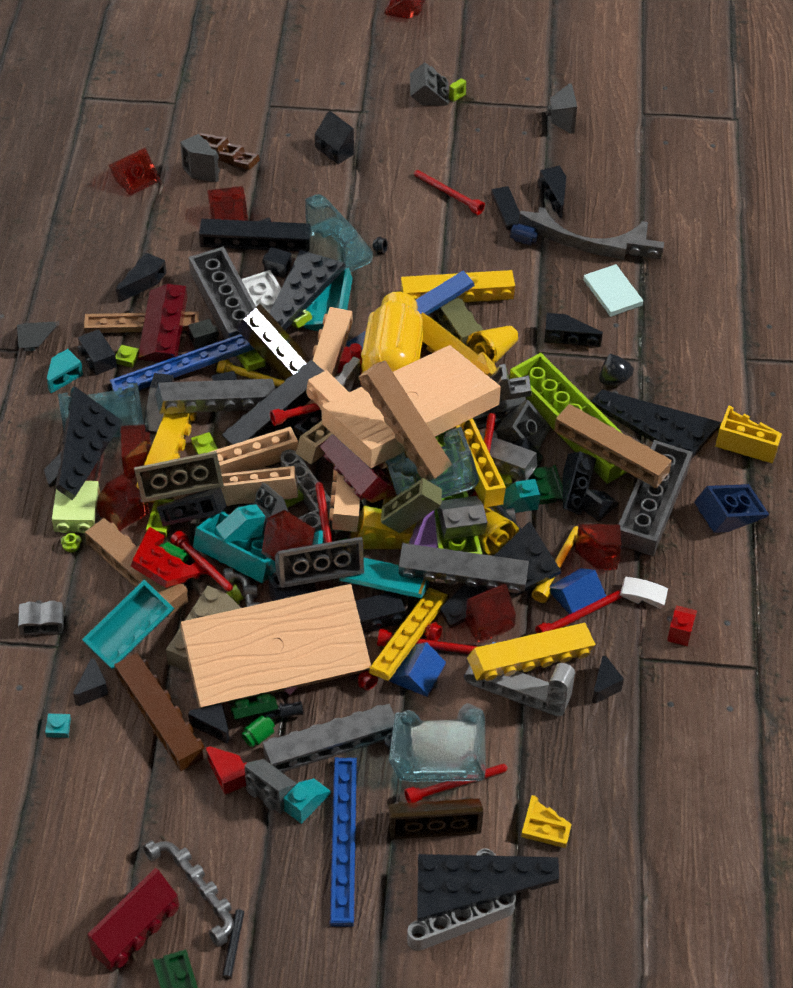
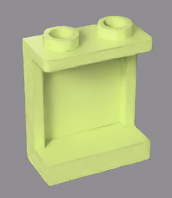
[52,481,100,533]

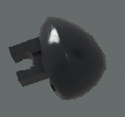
[599,354,634,386]

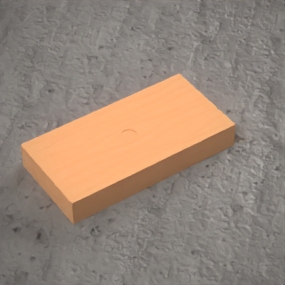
[322,345,501,468]
[180,584,371,708]

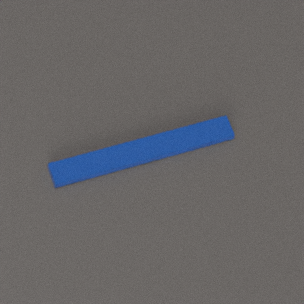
[345,271,474,349]
[110,334,254,398]
[330,758,357,927]

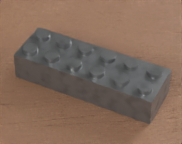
[189,247,256,339]
[614,440,693,556]

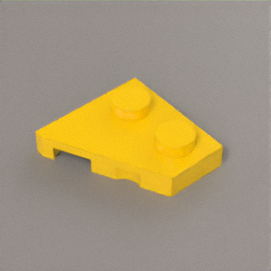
[521,795,572,848]

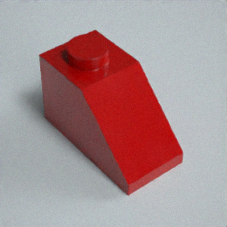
[667,605,697,646]
[206,746,247,795]

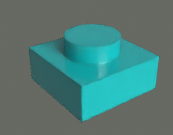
[45,714,71,738]

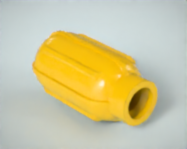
[361,292,423,373]

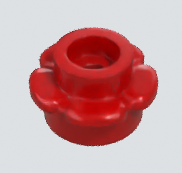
[424,622,442,641]
[358,670,378,690]

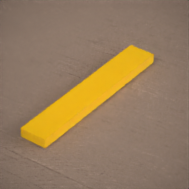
[369,588,448,681]

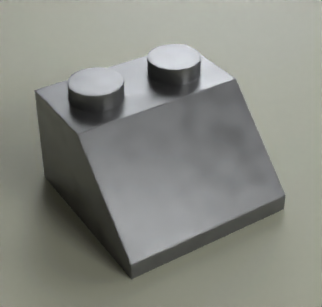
[437,496,487,540]

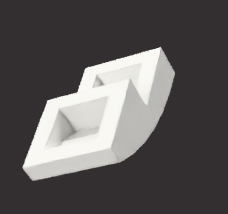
[620,577,668,609]

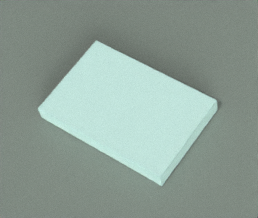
[583,264,643,317]

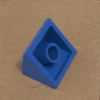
[549,568,606,614]
[389,642,446,697]

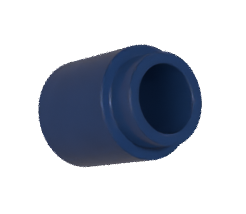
[510,224,538,246]

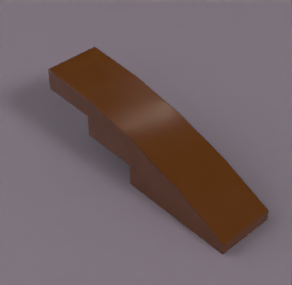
[199,133,260,170]

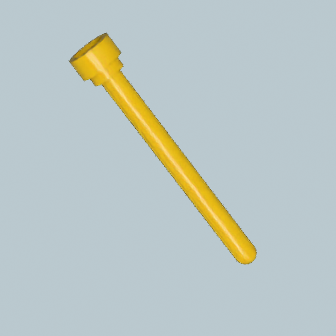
[217,359,285,387]
[532,526,581,603]

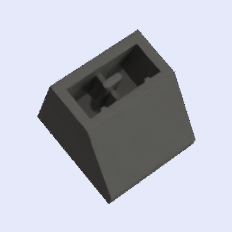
[410,62,449,105]
[180,134,220,182]
[253,482,292,540]
[244,759,297,814]

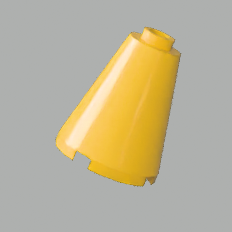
[466,326,518,364]
[478,507,519,556]

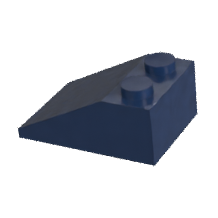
[694,484,769,533]

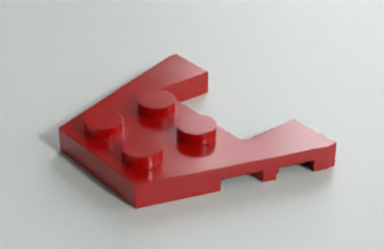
[130,527,216,588]

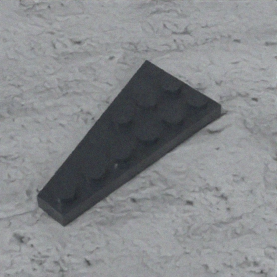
[269,250,346,330]
[55,386,123,500]
[591,389,721,459]
[440,521,561,629]
[417,854,559,923]

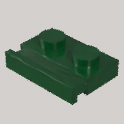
[528,465,563,505]
[229,693,278,719]
[152,949,198,988]

